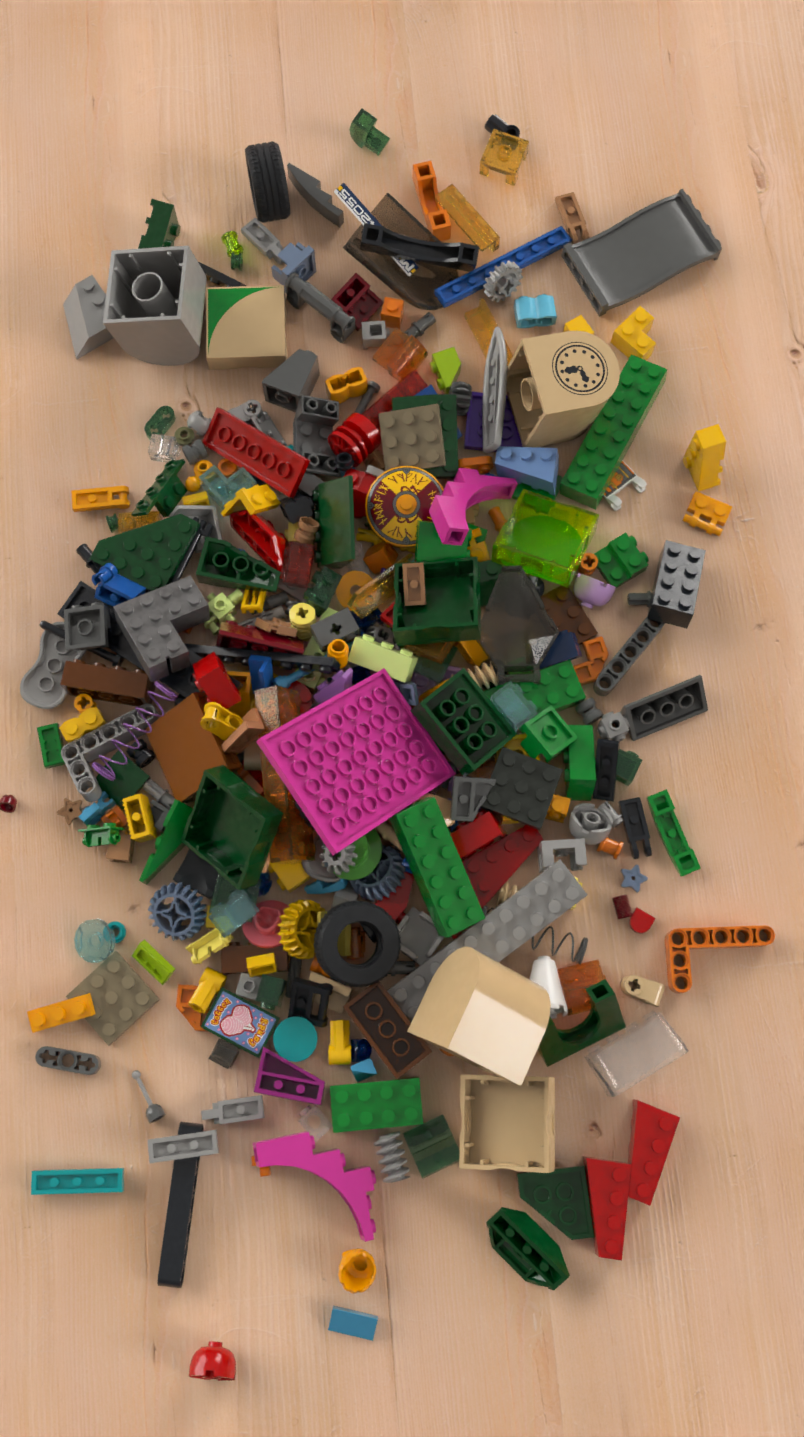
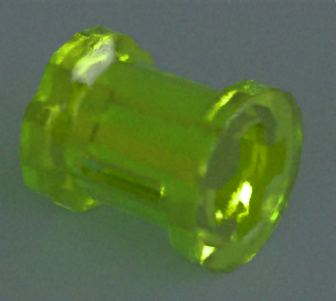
[221,231,244,258]

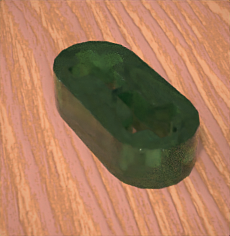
[144,406,176,441]

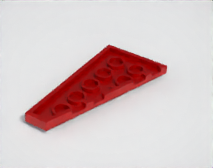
[451,825,544,940]

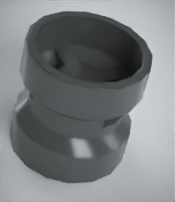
[181,439,208,465]
[575,697,604,725]

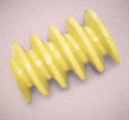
[289,603,316,642]

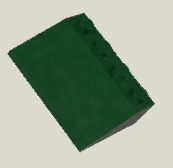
[392,394,458,479]
[312,476,355,569]
[410,668,517,777]

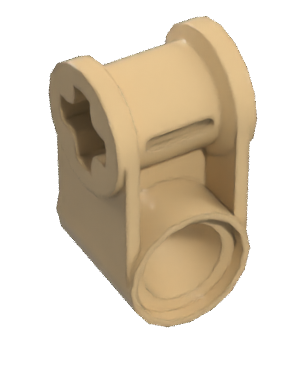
[620,975,665,1007]

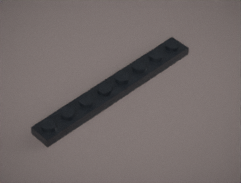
[184,643,341,674]

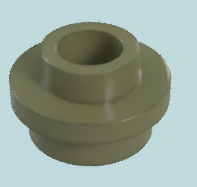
[174,426,195,446]

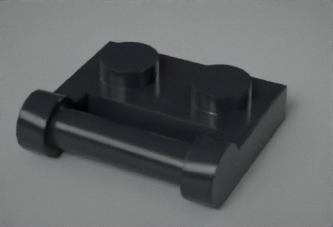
[288,977,333,1028]

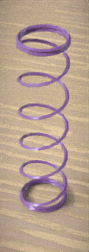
[92,681,178,781]

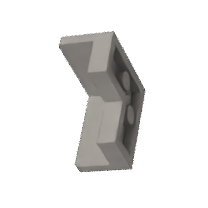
[169,505,222,553]

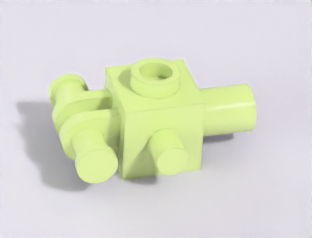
[204,588,244,636]

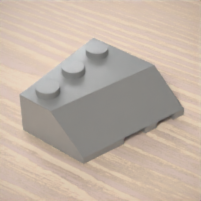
[63,275,114,359]

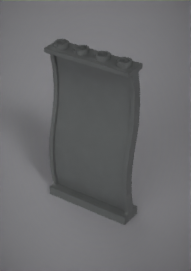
[561,189,722,317]

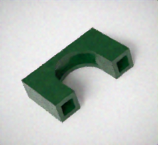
[538,979,626,1067]

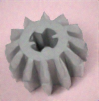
[319,844,358,875]

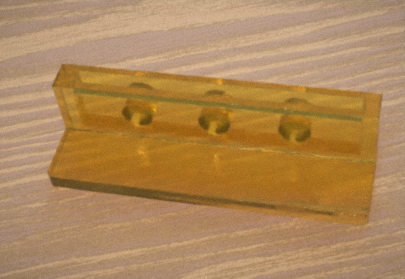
[435,184,500,252]
[464,298,513,367]
[348,553,414,619]

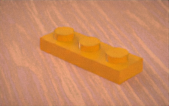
[27,993,96,1033]

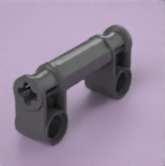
[285,272,356,343]

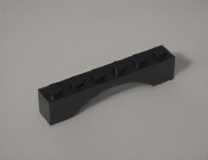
[359,223,480,272]

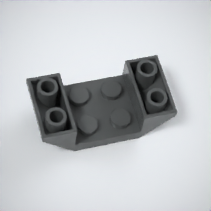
[293,395,340,477]

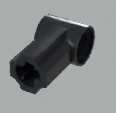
[485,114,520,151]

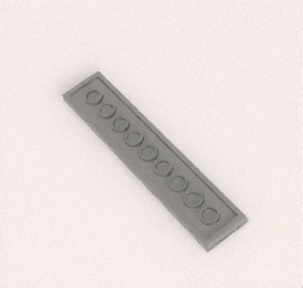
[387,859,588,1022]

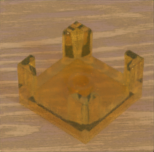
[479,129,529,186]

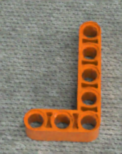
[665,925,775,994]

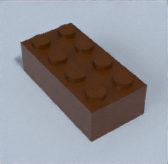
[60,659,156,707]
[343,981,432,1079]

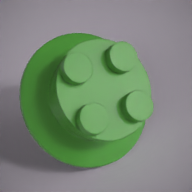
[324,829,382,880]

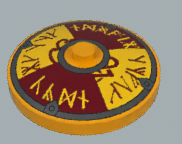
[365,466,444,548]

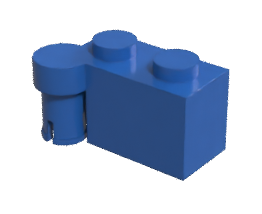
[92,563,146,606]

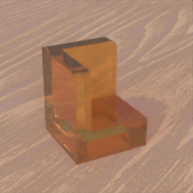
[474,761,495,779]

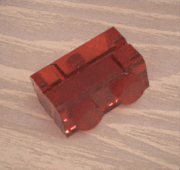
[280,541,315,589]

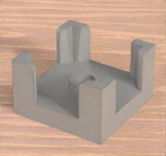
[537,838,587,873]

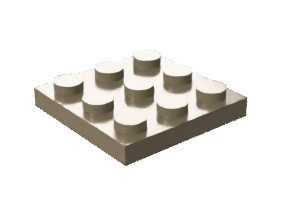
[379,404,446,471]
[66,951,160,1046]

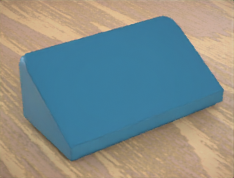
[328,1305,378,1341]

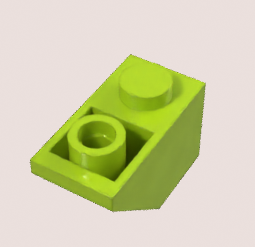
[430,347,461,394]

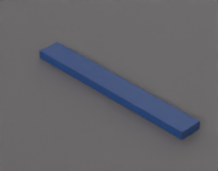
[434,226,572,308]

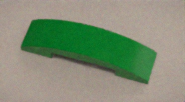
[647,789,701,877]

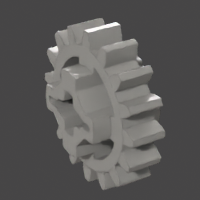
[483,260,523,302]

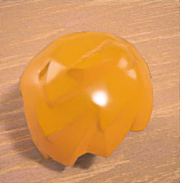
[339,1248,376,1294]

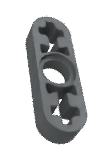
[35,1046,101,1075]

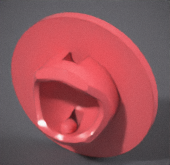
[242,900,289,948]

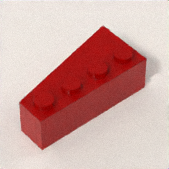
[450,810,508,861]
[628,1099,680,1206]
[583,1156,631,1261]

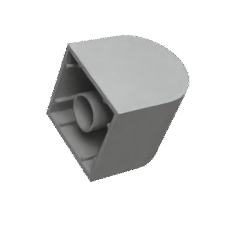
[103,246,207,366]

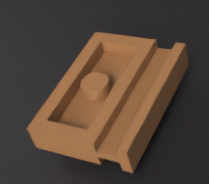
[255,617,297,637]

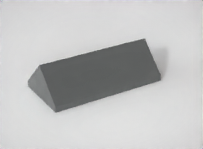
[620,675,708,741]

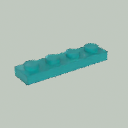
[31,1168,124,1195]

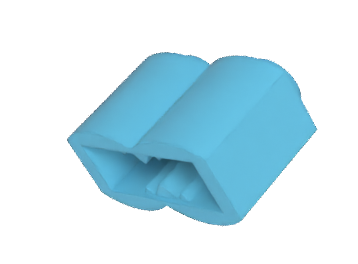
[513,294,557,328]

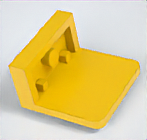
[221,484,281,517]

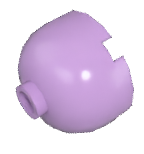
[573,573,616,609]

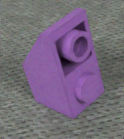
[313,668,353,705]

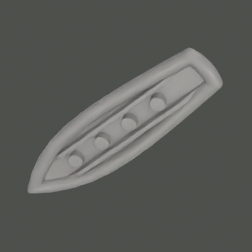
[482,327,508,453]

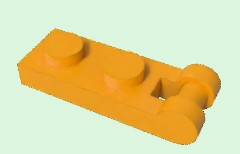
[71,486,130,512]

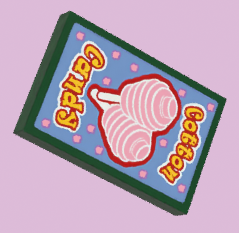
[201,987,280,1058]

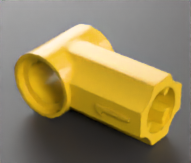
[188,967,227,1014]
[329,1020,351,1065]

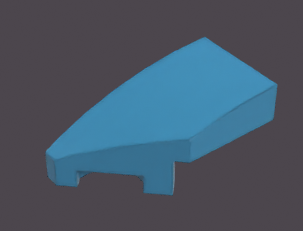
[304,879,349,894]

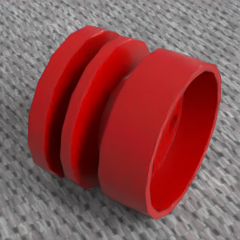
[328,413,382,467]

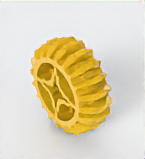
[277,900,325,959]

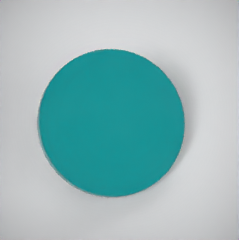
[273,1016,318,1062]

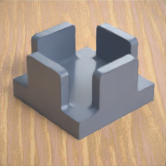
[271,242,317,294]

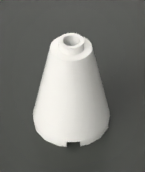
[529,956,568,1019]

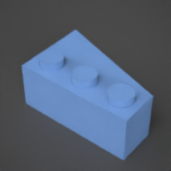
[495,446,559,496]

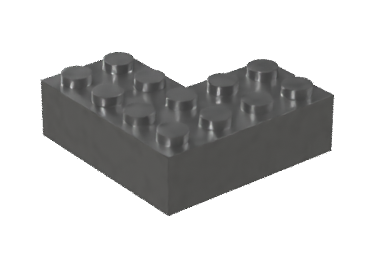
[113,576,210,682]

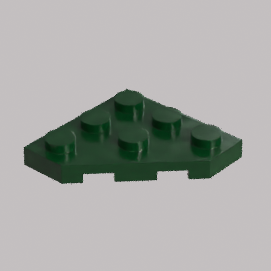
[517,1165,594,1240]

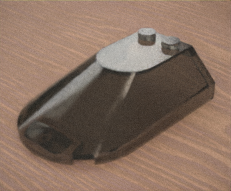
[343,193,459,310]

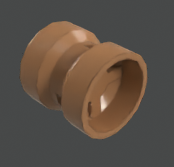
[294,517,319,545]

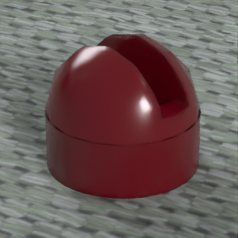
[0,795,17,813]

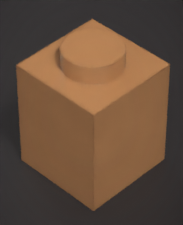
[106,830,135,864]

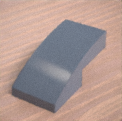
[393,680,419,706]

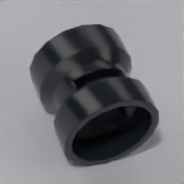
[126,739,156,768]

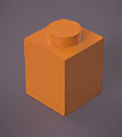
[381,297,404,329]

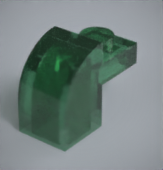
[349,108,390,156]

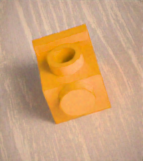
[545,794,571,823]

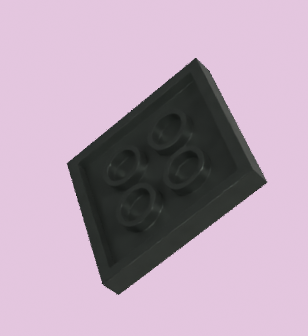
[480,747,563,830]

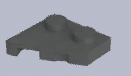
[450,776,496,822]

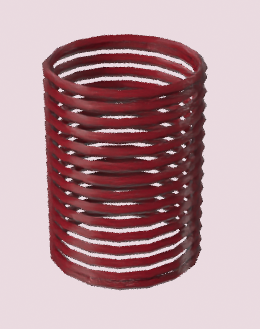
[612,895,633,919]

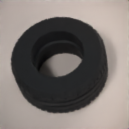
[245,141,290,223]
[314,901,401,987]

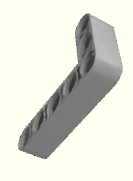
[61,704,160,802]

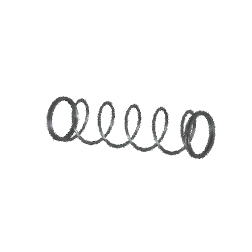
[482,905,588,965]

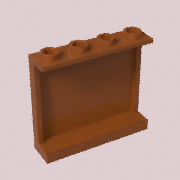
[144,692,242,803]

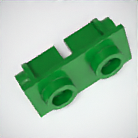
[78,823,125,847]

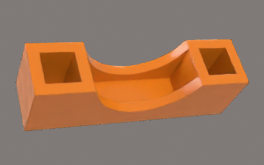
[412,160,451,242]

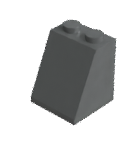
[262,349,320,412]

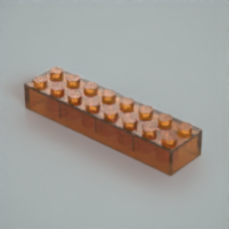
[254,685,316,864]

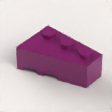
[254,1046,326,1106]

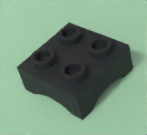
[173,848,225,900]

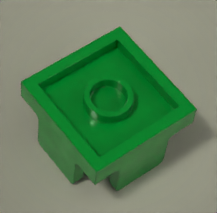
[520,706,578,763]

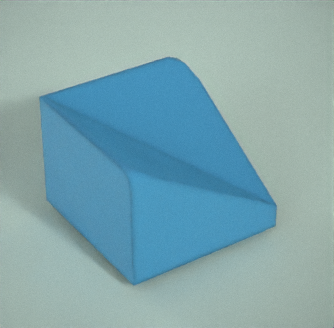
[350,1058,377,1082]

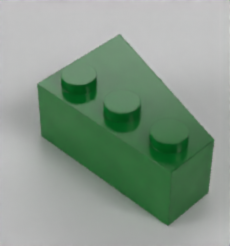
[563,725,596,801]

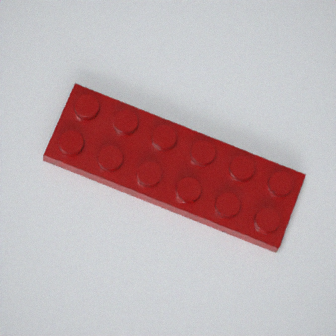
[202,407,310,498]

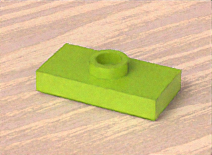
[132,939,175,985]

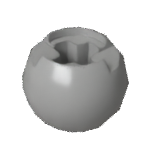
[187,411,212,436]

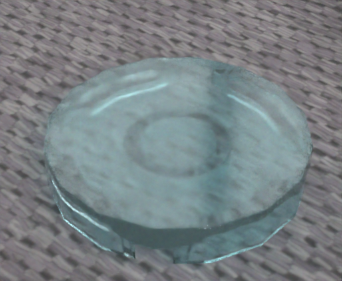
[74,919,116,963]

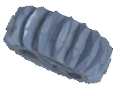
[350,844,406,902]
[148,882,207,941]

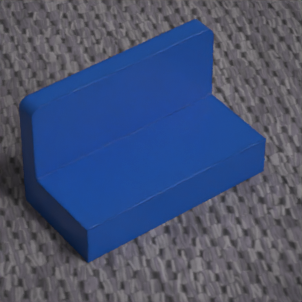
[248,655,275,705]

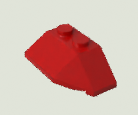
[229,509,287,578]

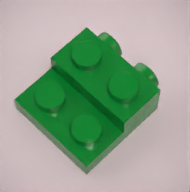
[594,532,649,588]

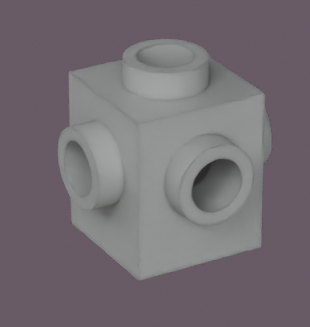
[597,711,630,741]

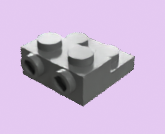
[64,602,111,652]

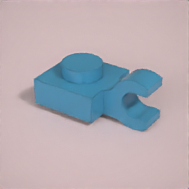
[78,791,116,826]

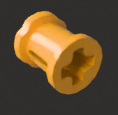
[74,694,97,713]

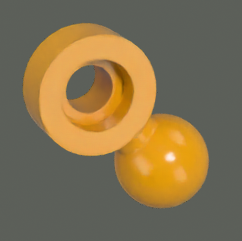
[185,460,214,492]

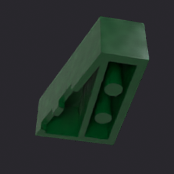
[138,199,181,249]

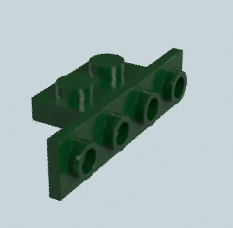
[132,459,187,517]

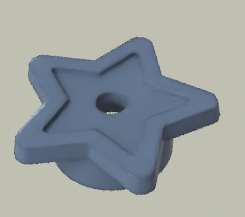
[621,865,648,893]

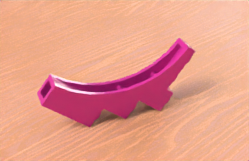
[429,468,518,546]
[252,1131,376,1242]

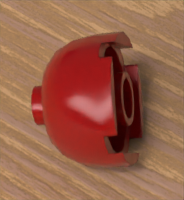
[189,1341,236,1381]

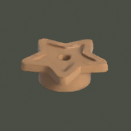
[57,798,82,825]

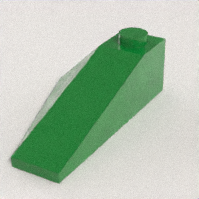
[139,799,193,885]

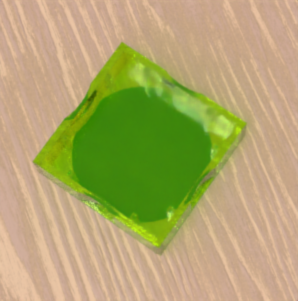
[491,489,599,588]

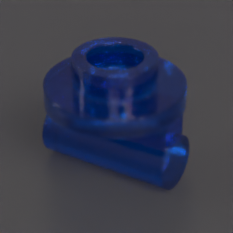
[351,1039,372,1062]

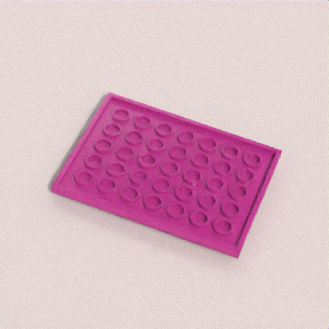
[256,668,456,856]

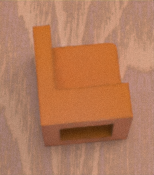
[363,541,398,574]

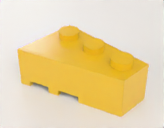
[683,424,726,492]

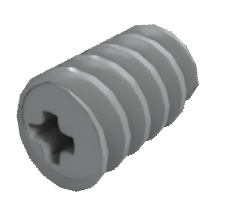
[374,1131,410,1183]

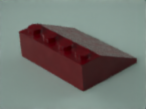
[216,620,304,669]

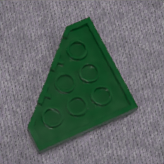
[89,514,201,591]

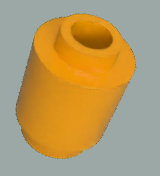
[327,639,349,669]

